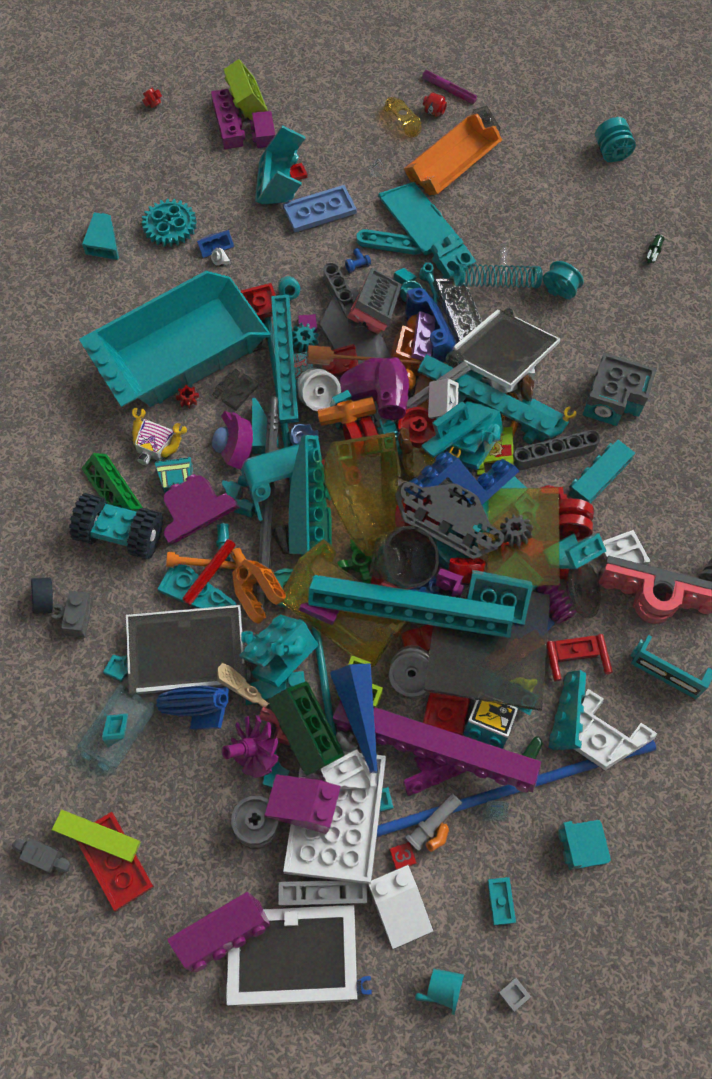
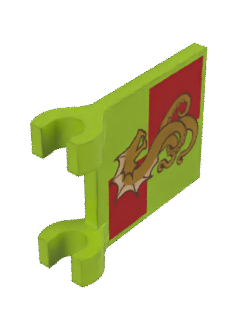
[477,427,514,476]

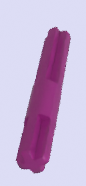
[422,70,477,104]

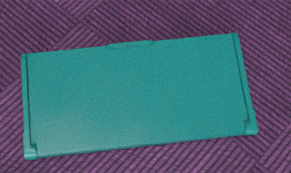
[378,182,461,255]

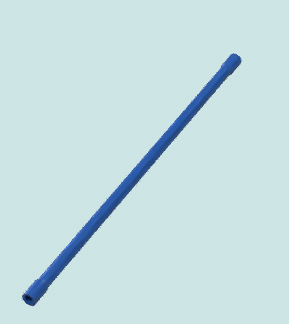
[377,740,656,837]

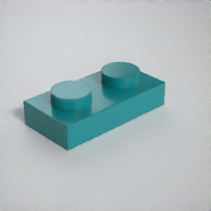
[487,877,516,926]

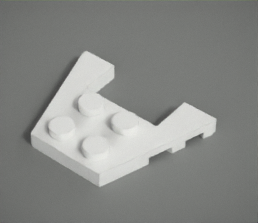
[574,689,657,770]

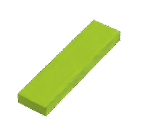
[52,809,141,863]

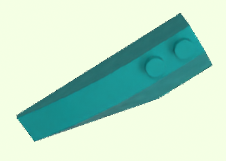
[288,435,332,554]

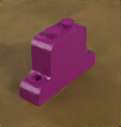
[164,474,240,544]

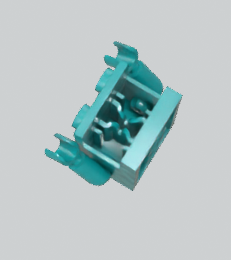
[447,401,503,470]
[239,614,319,687]

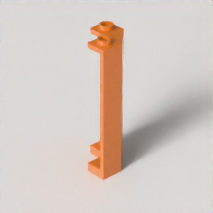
[404,114,502,196]

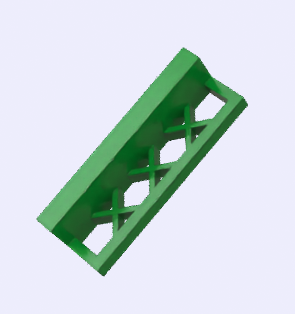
[81,453,143,512]

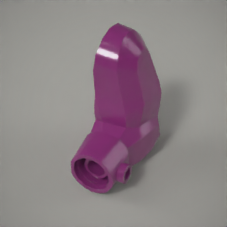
[338,357,409,420]

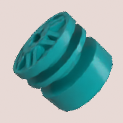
[595,117,636,163]

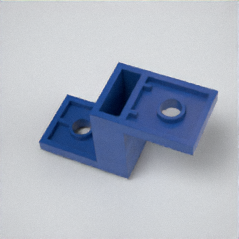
[404,451,519,505]

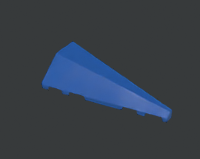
[330,663,378,774]

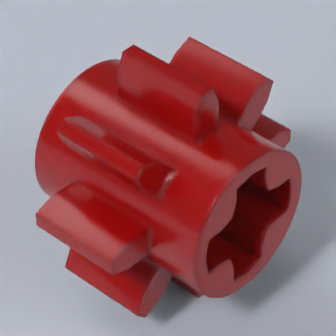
[142,87,162,108]
[176,385,199,409]

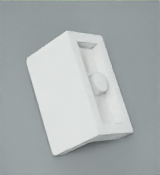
[428,378,459,419]

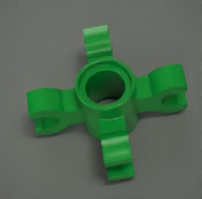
[337,538,384,584]

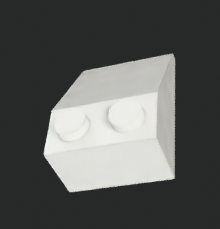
[367,865,433,949]

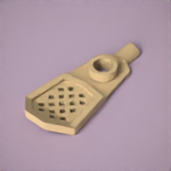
[216,663,269,708]

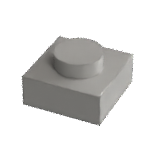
[498,978,531,1012]

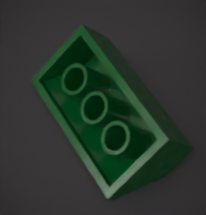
[268,681,345,776]

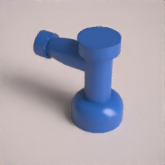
[345,248,371,273]

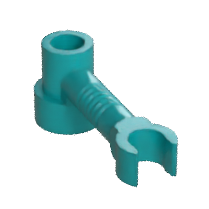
[419,263,445,304]

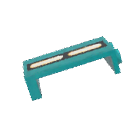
[630,635,712,699]

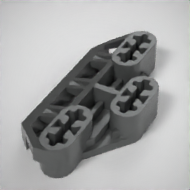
[395,482,504,559]

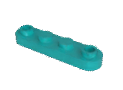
[356,229,421,255]

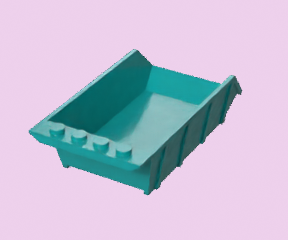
[79,271,271,407]

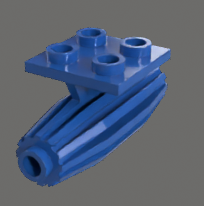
[156,685,229,730]

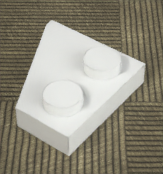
[602,530,650,565]
[320,749,377,789]

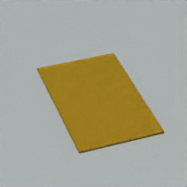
[488,488,560,585]

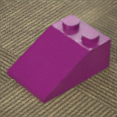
[264,775,341,834]

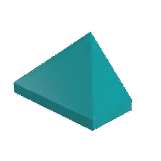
[102,713,128,748]

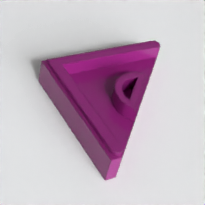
[299,602,340,625]

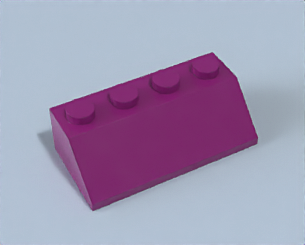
[167,892,271,972]

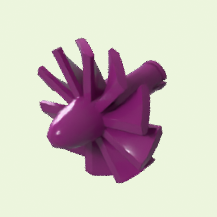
[222,715,278,778]

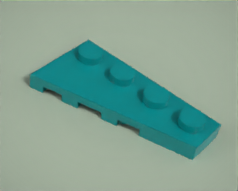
[157,564,237,622]
[548,670,586,750]

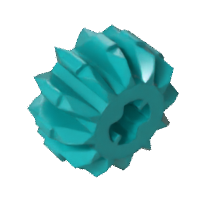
[292,323,319,353]

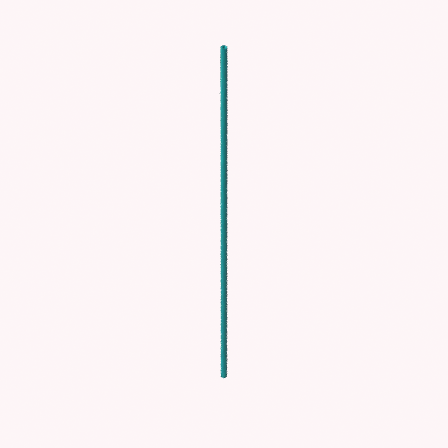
[265,317,337,736]

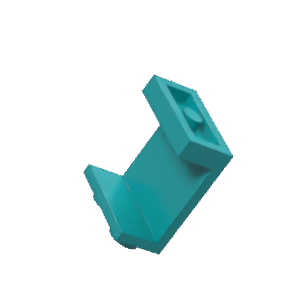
[543,533,606,569]

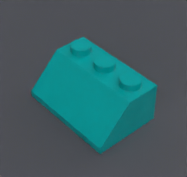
[467,570,533,625]

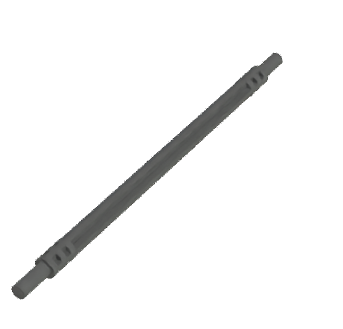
[256,397,279,612]

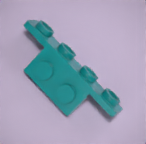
[422,402,491,458]

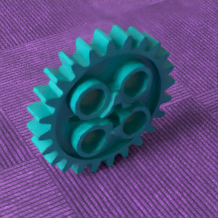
[141,199,197,247]

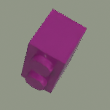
[250,111,275,148]

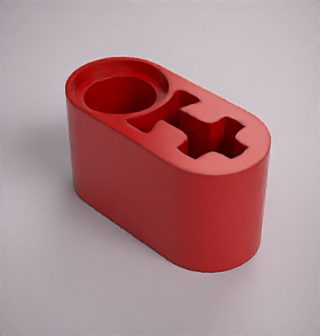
[448,558,485,583]

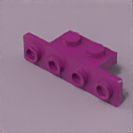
[403,757,467,796]

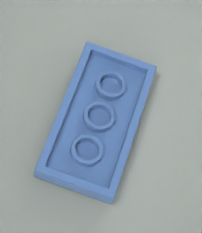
[283,185,357,232]

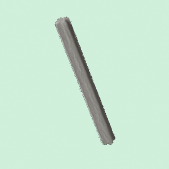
[375,361,470,427]

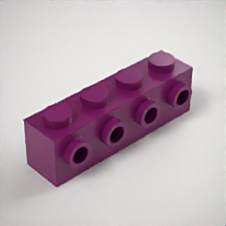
[211,88,245,150]

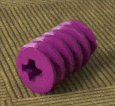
[537,580,577,624]

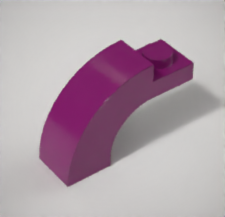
[221,411,253,470]

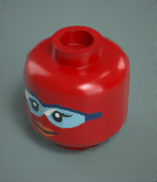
[423,92,447,117]

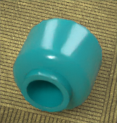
[277,276,300,300]

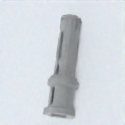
[406,793,462,851]

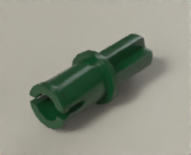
[646,234,665,264]

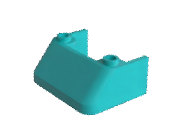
[255,125,306,205]
[242,444,333,521]

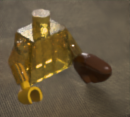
[398,427,461,481]

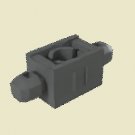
[12,838,71,873]

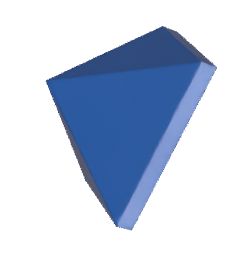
[197,230,234,258]

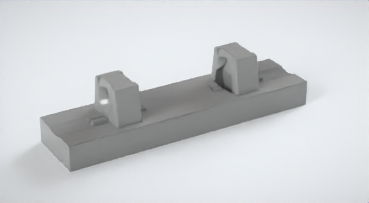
[279,881,367,905]

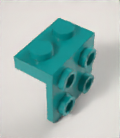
[558,820,611,870]

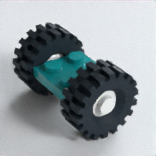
[69,493,163,559]

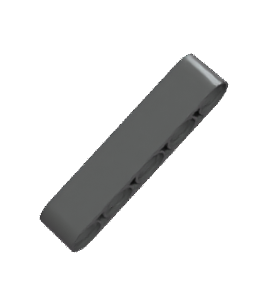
[514,430,600,470]

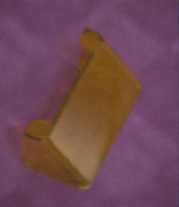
[282,539,410,668]

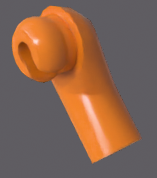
[426,822,449,852]

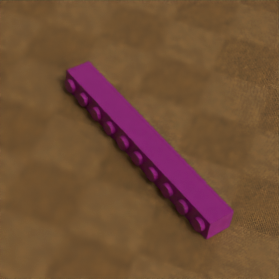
[333,700,541,793]

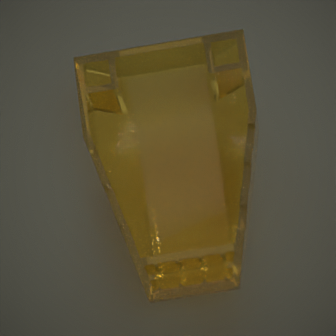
[324,432,401,556]

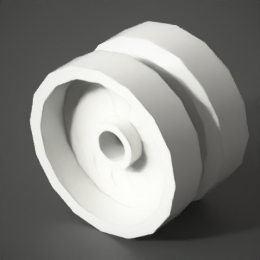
[296,368,341,411]

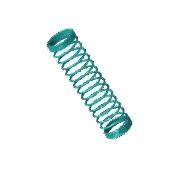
[454,264,543,288]

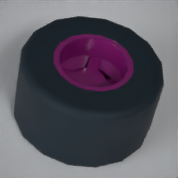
[31,577,53,614]

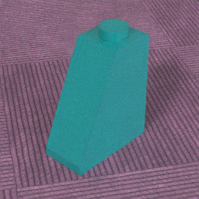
[82,212,119,260]

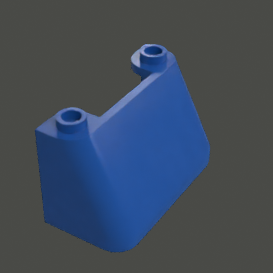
[405,288,457,363]

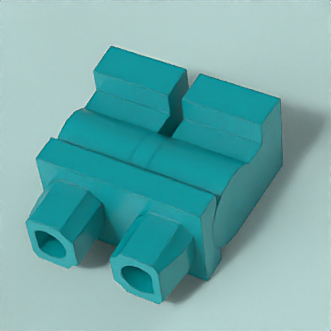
[431,234,476,282]

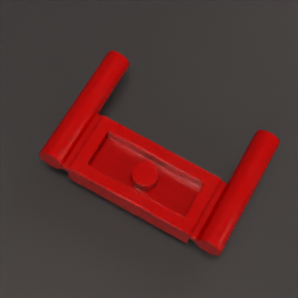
[545,634,613,682]

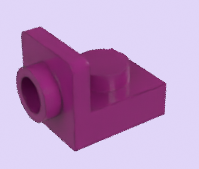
[435,568,464,597]

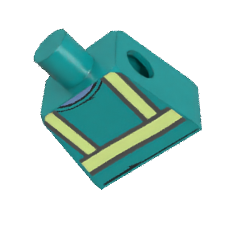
[155,457,193,493]

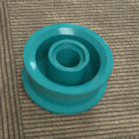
[543,261,584,300]

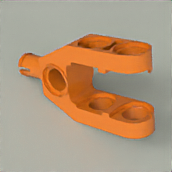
[230,548,286,624]

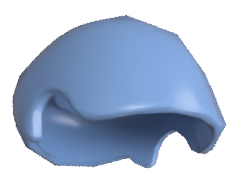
[289,424,319,445]
[212,426,229,453]

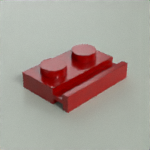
[322,344,358,377]

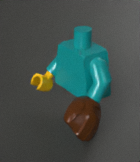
[520,375,576,444]

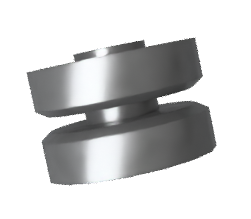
[389,645,435,697]
[231,796,280,848]

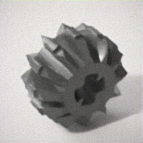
[500,514,533,548]

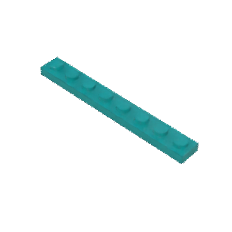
[271,294,299,424]
[418,354,558,438]

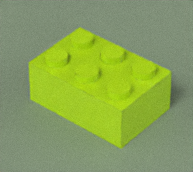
[223,59,268,120]

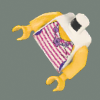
[132,408,187,466]

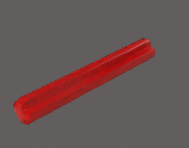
[182,539,236,605]

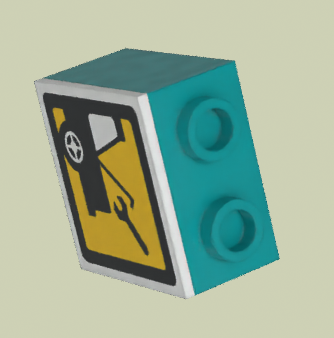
[463,693,518,749]

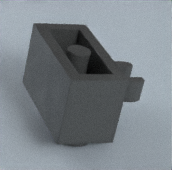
[52,591,93,638]

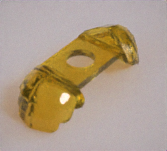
[384,97,422,138]

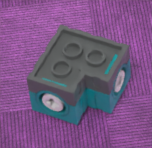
[582,352,657,426]

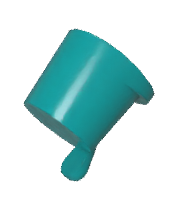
[415,968,464,1015]

